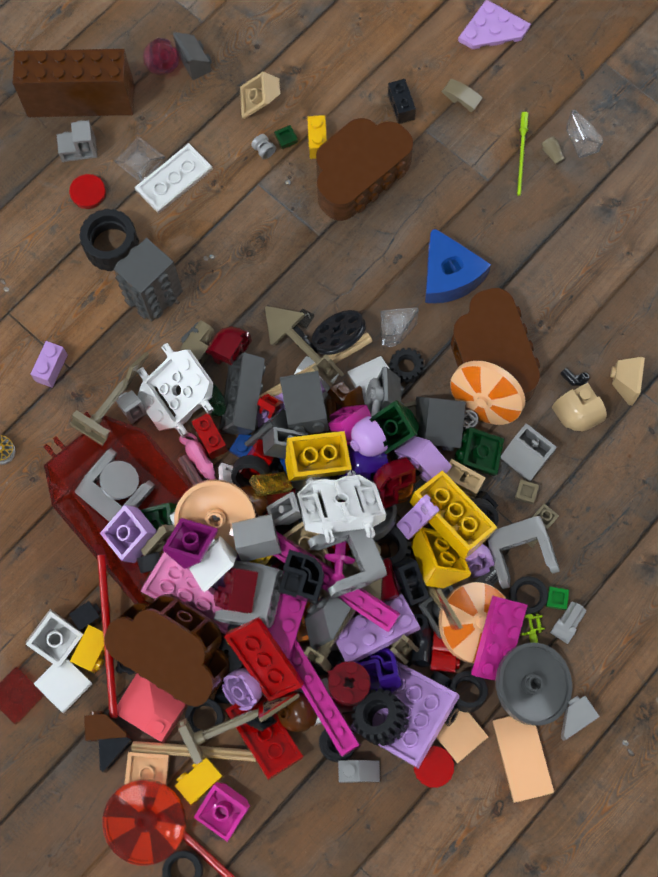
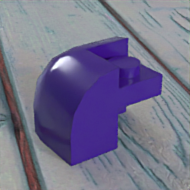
[337,447,388,482]
[356,647,401,694]

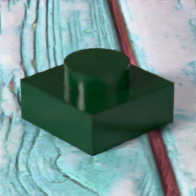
[274,125,298,149]

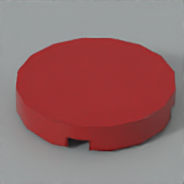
[69,174,106,209]
[413,746,454,788]

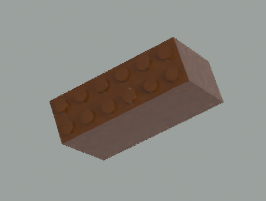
[13,49,134,117]

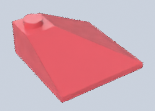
[117,673,188,743]

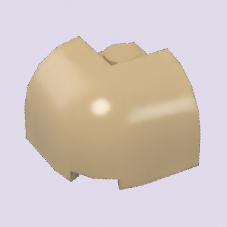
[552,383,607,432]

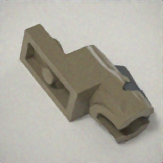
[180,320,215,366]

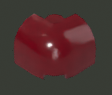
[206,326,252,366]
[373,457,416,509]

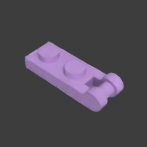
[396,494,440,540]

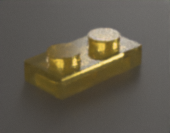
[249,472,293,496]

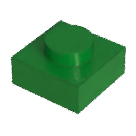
[546,586,569,611]

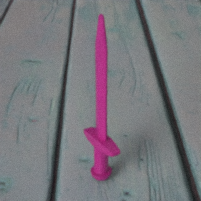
[324,500,355,582]

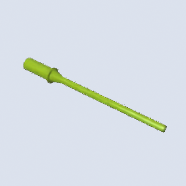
[517,112,528,196]

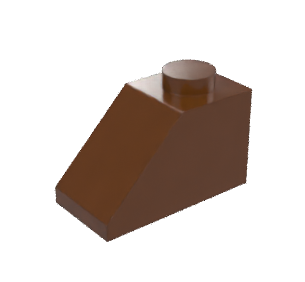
[84,711,129,742]

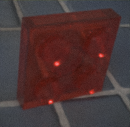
[0,667,45,725]

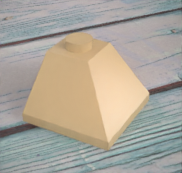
[240,71,280,119]
[610,357,645,406]

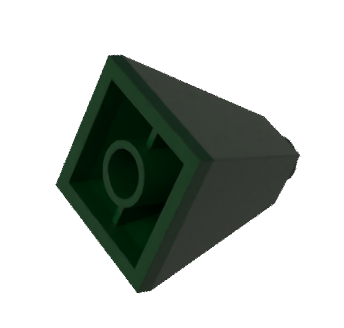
[369,400,419,454]

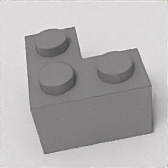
[57,120,98,162]

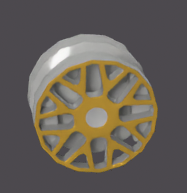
[0,435,16,465]

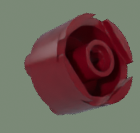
[328,661,370,706]

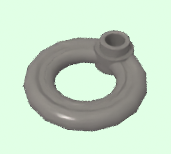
[365,378,384,417]

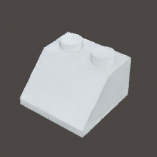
[189,536,237,592]
[26,609,83,668]

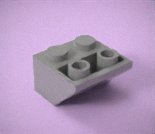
[500,424,557,482]

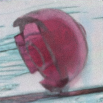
[143,38,179,75]

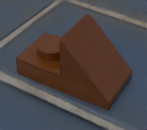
[327,381,365,408]

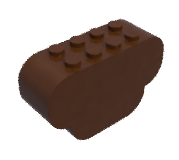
[316,118,413,221]
[451,288,540,403]
[104,594,230,706]

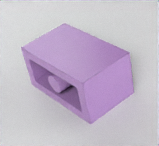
[30,341,68,388]

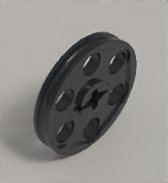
[312,310,366,355]

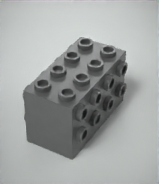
[114,238,183,322]

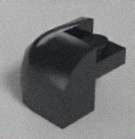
[278,550,324,604]

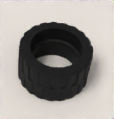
[79,209,139,271]

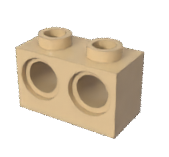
[446,459,485,499]

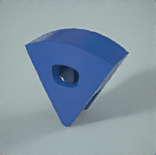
[425,230,491,304]

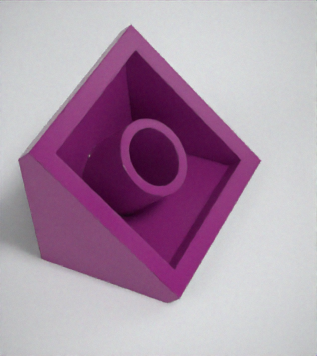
[163,518,218,569]

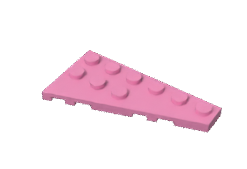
[140,552,237,634]

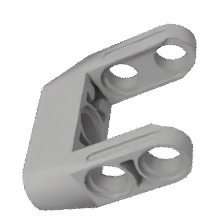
[75,448,156,522]
[487,516,560,589]
[308,529,387,598]
[214,560,284,628]

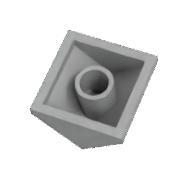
[232,514,282,562]

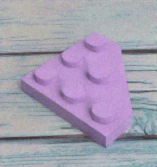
[458,0,531,50]

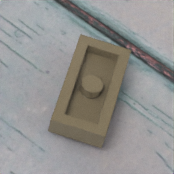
[141,524,175,556]

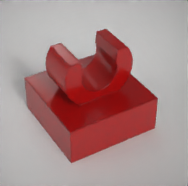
[257,394,284,419]

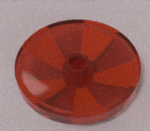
[102,779,186,866]

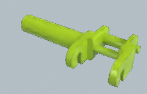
[520,614,545,643]

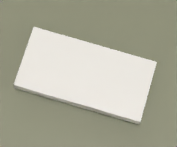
[135,143,213,214]

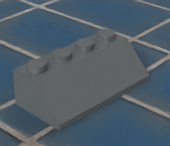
[219,353,265,435]

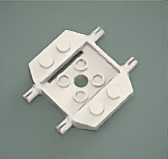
[137,343,214,438]
[297,471,386,543]

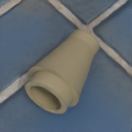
[541,136,565,165]

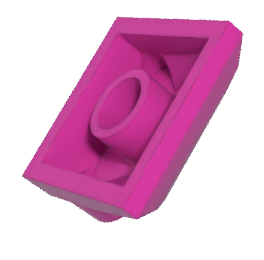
[194,782,250,842]

